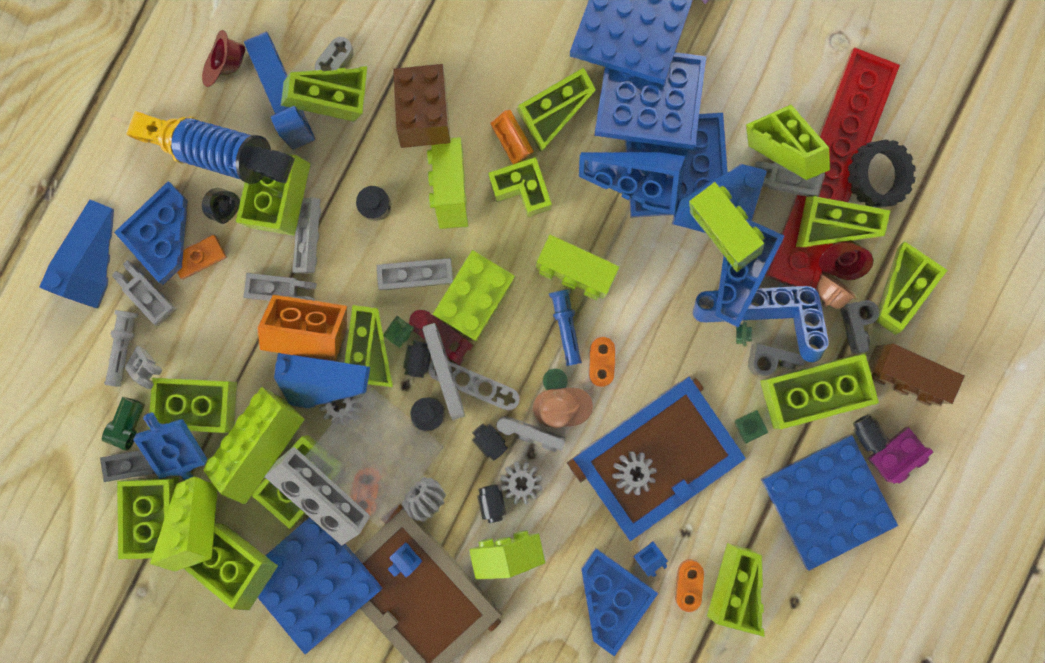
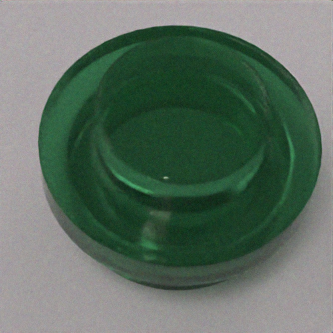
[736,322,752,347]
[543,369,568,390]

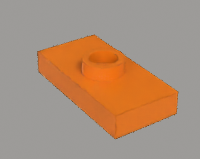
[490,109,534,164]
[177,235,227,280]

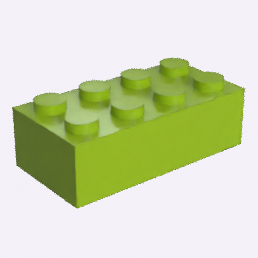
[760,354,879,430]
[203,387,305,504]

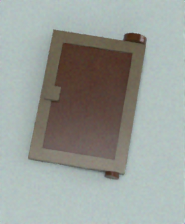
[355,502,502,663]

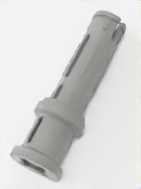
[104,310,138,387]

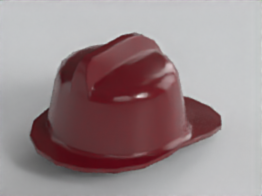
[202,30,246,87]
[819,240,874,280]

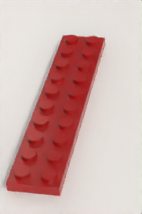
[765,47,900,289]

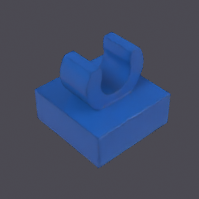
[633,541,668,577]
[388,542,422,577]

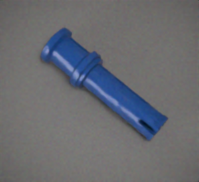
[549,289,582,366]

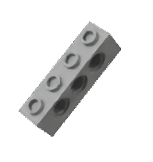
[264,447,370,545]

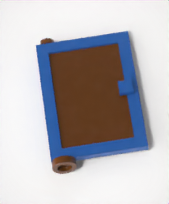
[566,376,746,542]

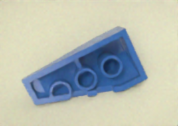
[579,152,686,215]
[39,199,114,309]
[274,353,370,409]

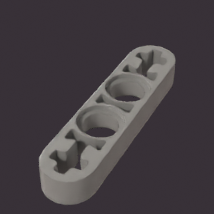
[423,323,465,420]
[428,361,519,410]

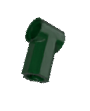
[101,397,145,451]

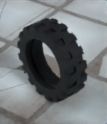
[848,139,916,208]

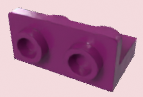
[867,427,934,484]

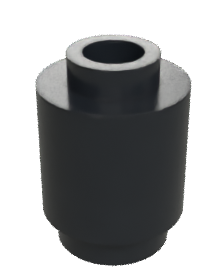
[403,341,431,378]
[852,414,889,453]
[472,423,508,461]
[477,484,507,523]

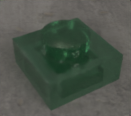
[383,315,414,348]
[733,410,769,444]

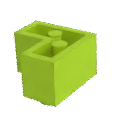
[488,157,552,217]
[469,530,546,579]

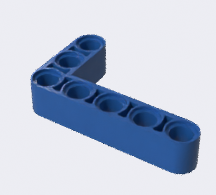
[244,31,315,150]
[693,286,829,363]

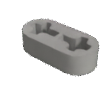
[315,37,353,71]

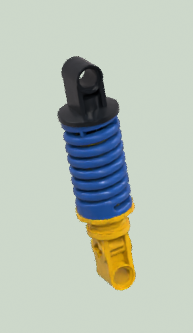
[126,111,295,184]

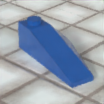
[715,219,784,327]

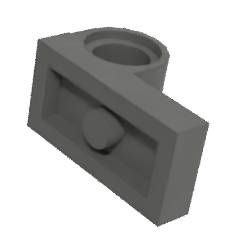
[840,301,879,354]
[748,344,805,376]

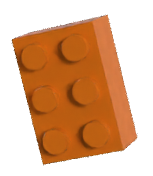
[258,295,347,361]

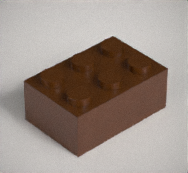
[393,64,451,148]
[868,343,965,406]

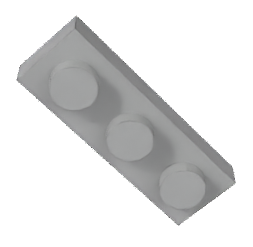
[292,197,321,274]
[376,258,453,291]

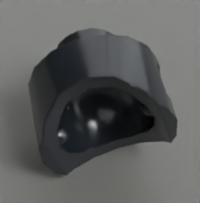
[356,186,392,221]
[201,187,241,224]
[410,397,445,431]

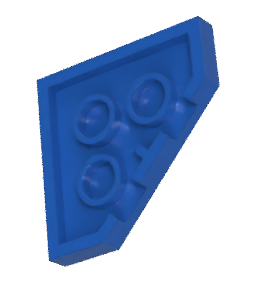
[672,164,767,233]
[114,181,188,285]
[581,547,658,656]

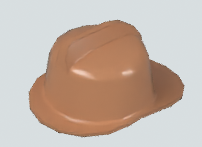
[816,273,857,309]
[533,387,593,428]

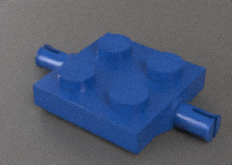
[133,412,207,481]

